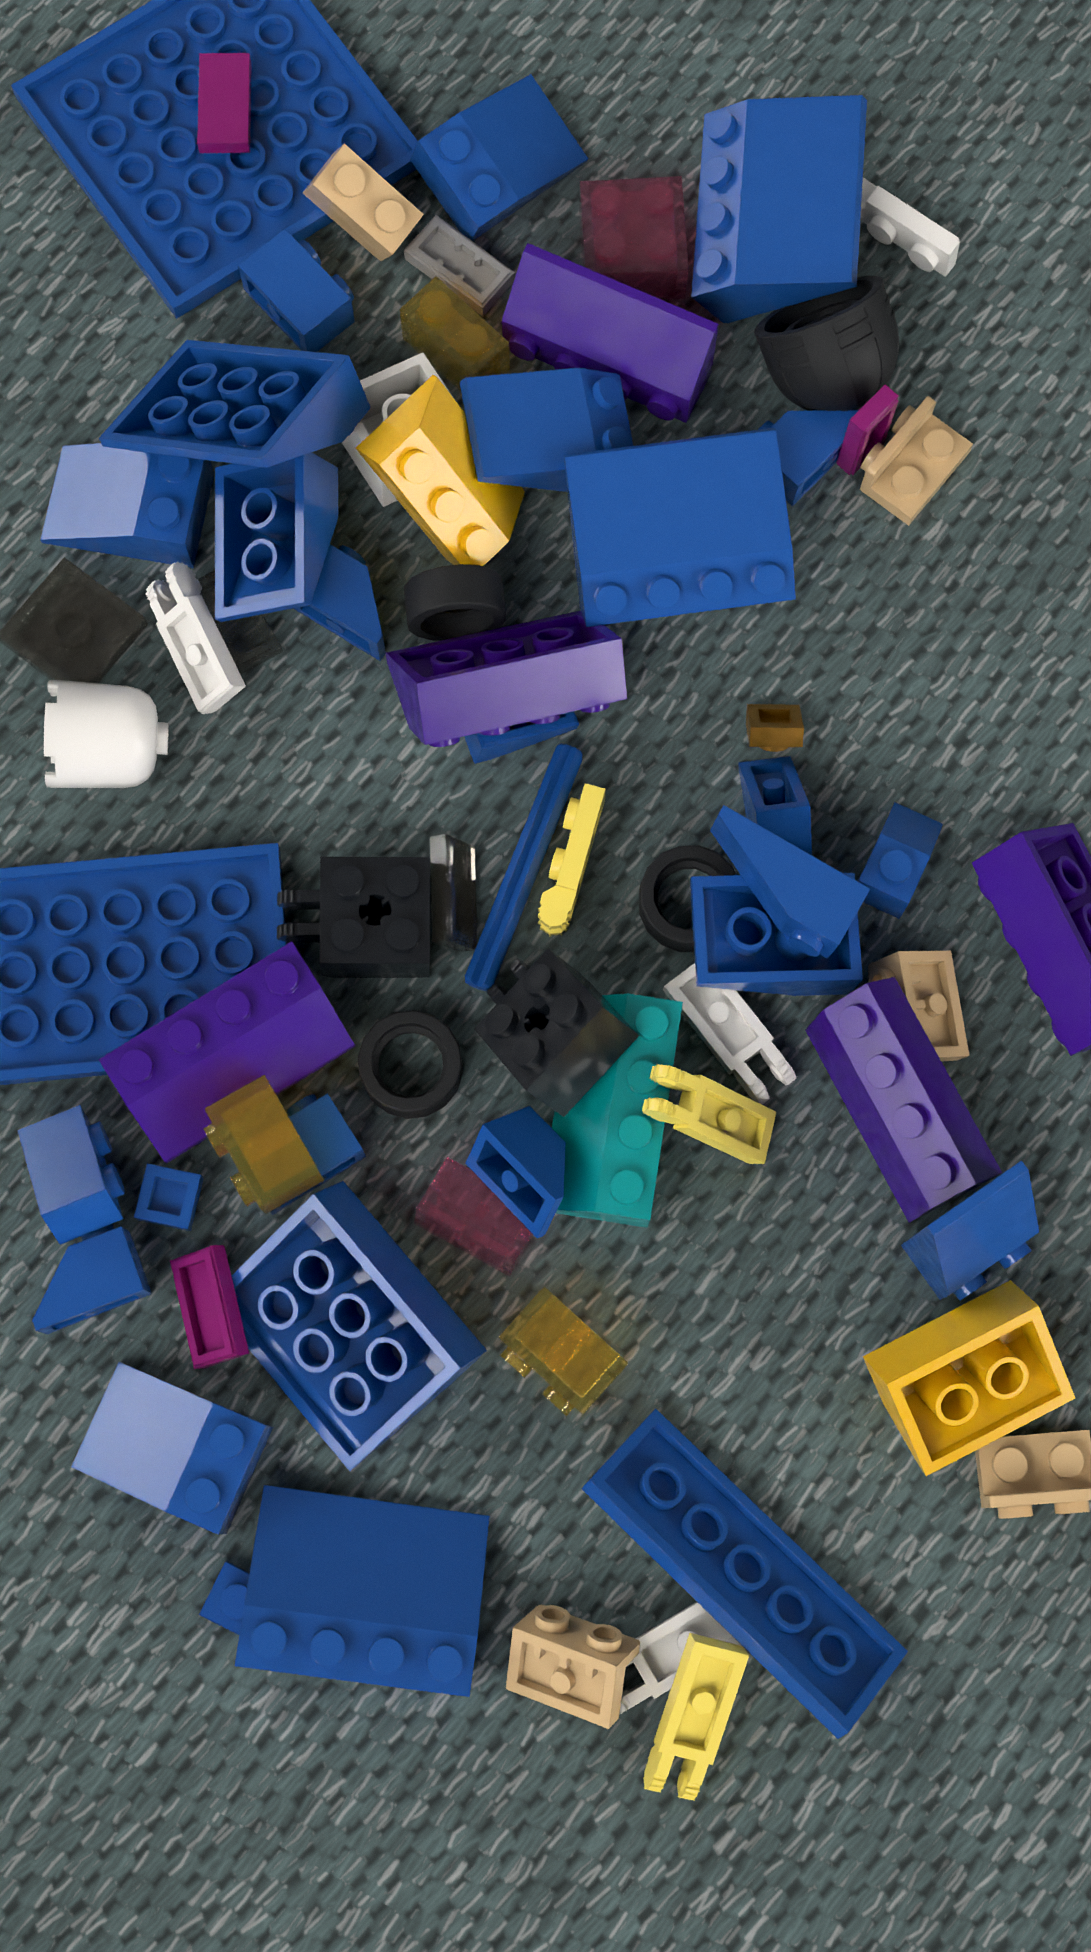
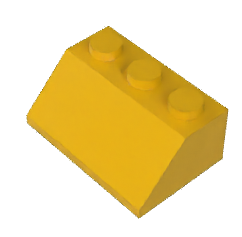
[355,375,525,566]
[863,1280,1075,1476]

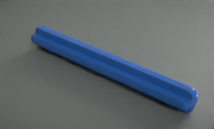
[465,743,583,991]

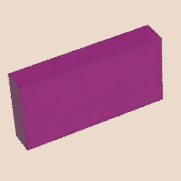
[197,53,252,153]
[836,384,899,475]
[170,1245,249,1369]

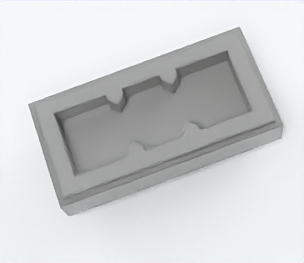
[404,215,515,317]

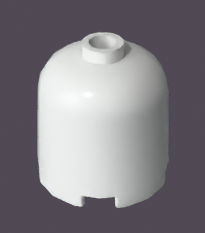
[44,680,169,788]

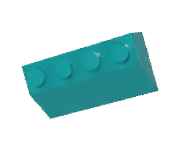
[552,993,683,1228]

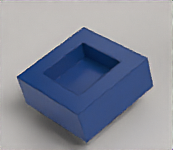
[134,1163,204,1231]
[199,1561,249,1635]

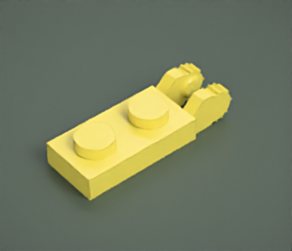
[538,783,605,937]
[642,1064,776,1164]
[643,1633,749,1801]

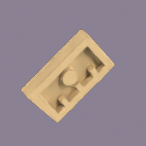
[860,396,973,526]
[868,950,969,1061]
[975,1430,1091,1519]
[506,1605,640,1729]

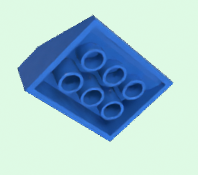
[691,95,867,323]
[99,340,371,468]
[564,428,796,627]
[232,1181,487,1471]
[235,1485,490,1697]

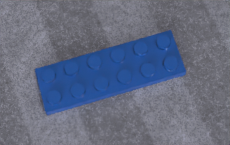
[581,1408,908,1739]

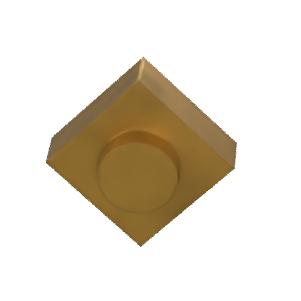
[746,704,804,752]

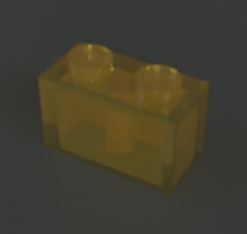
[399,276,510,391]
[203,1075,324,1214]
[498,1287,628,1417]

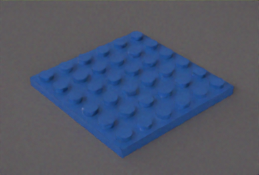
[11,0,418,319]

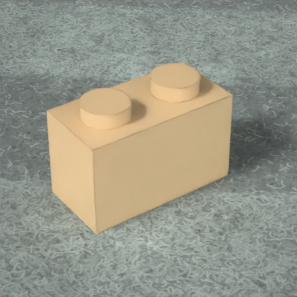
[303,143,424,261]

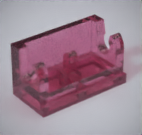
[414,1157,533,1277]

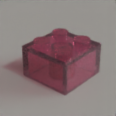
[579,176,689,300]

